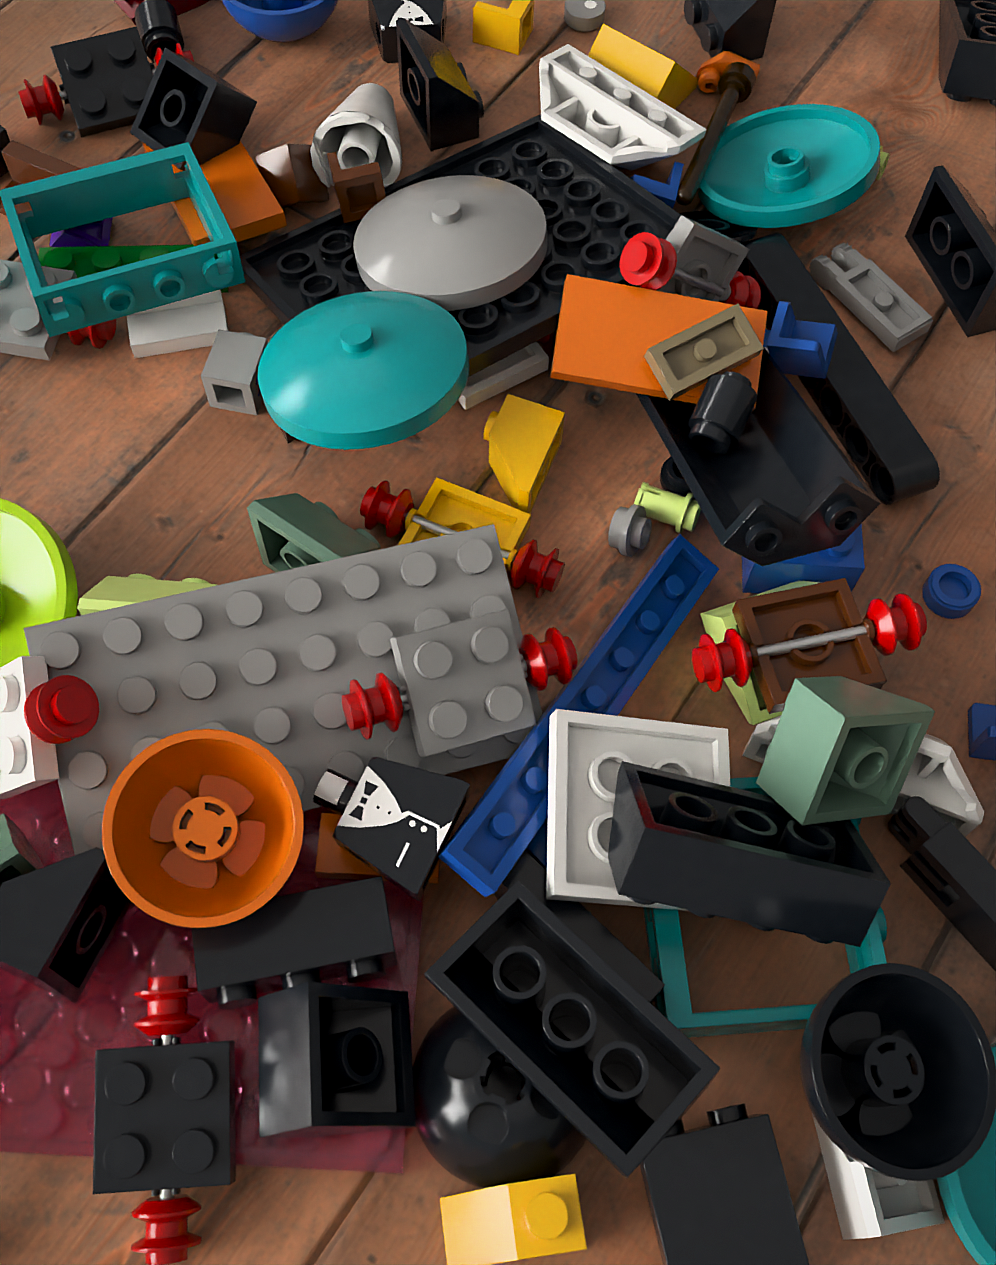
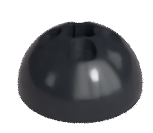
[800,963,996,1181]
[413,1006,586,1189]

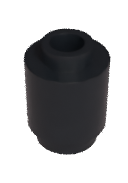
[134,0,184,63]
[688,371,758,455]

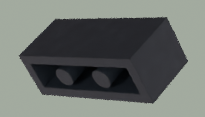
[191,876,398,1009]

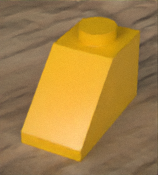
[483,394,565,514]
[440,1174,587,1265]

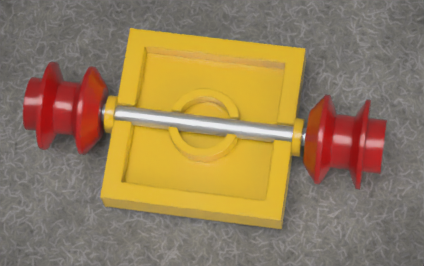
[360,477,565,599]

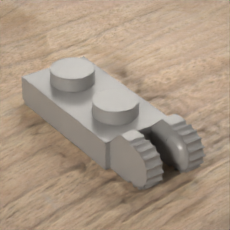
[809,242,933,352]

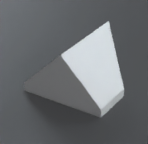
[812,1113,945,1240]

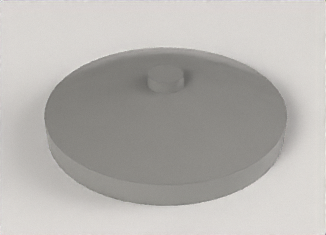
[353,175,548,311]

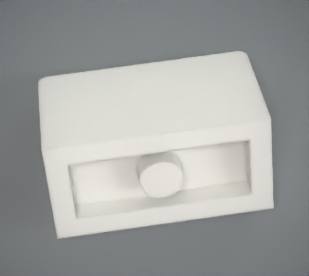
[127,290,229,358]

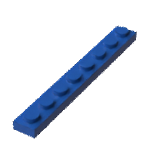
[437,534,719,897]

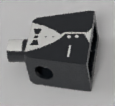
[368,0,447,63]
[313,757,470,901]

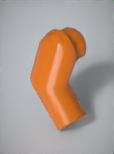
[696,51,760,94]

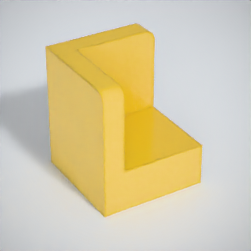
[473,0,535,55]

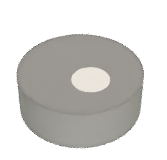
[564,0,606,32]

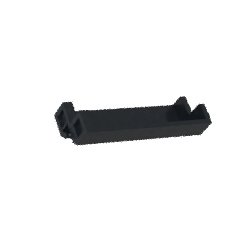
[636,346,881,566]

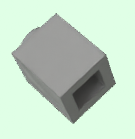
[201,329,268,415]

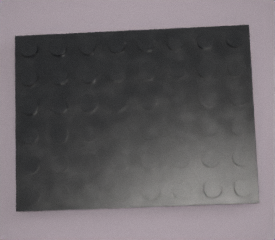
[240,114,681,377]

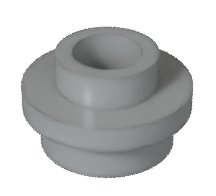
[608,504,652,557]

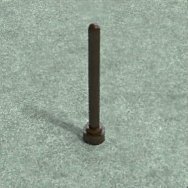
[676,62,756,206]

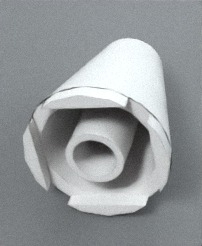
[310,83,402,188]

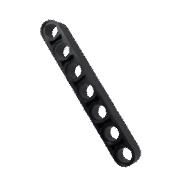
[737,232,940,505]

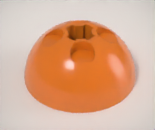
[102,729,304,928]

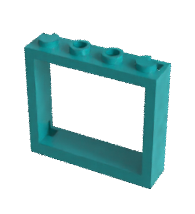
[0,142,245,337]
[643,777,887,1038]

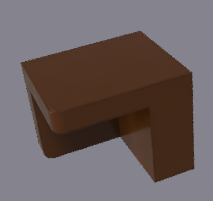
[255,144,329,209]
[327,152,386,223]

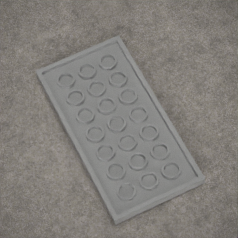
[24,524,542,855]

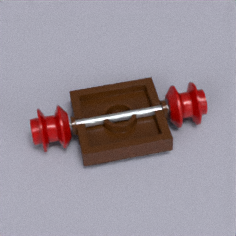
[692,578,927,714]

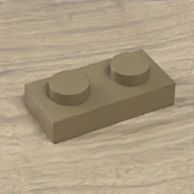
[644,304,764,401]

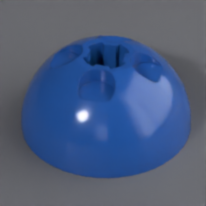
[222,0,338,42]

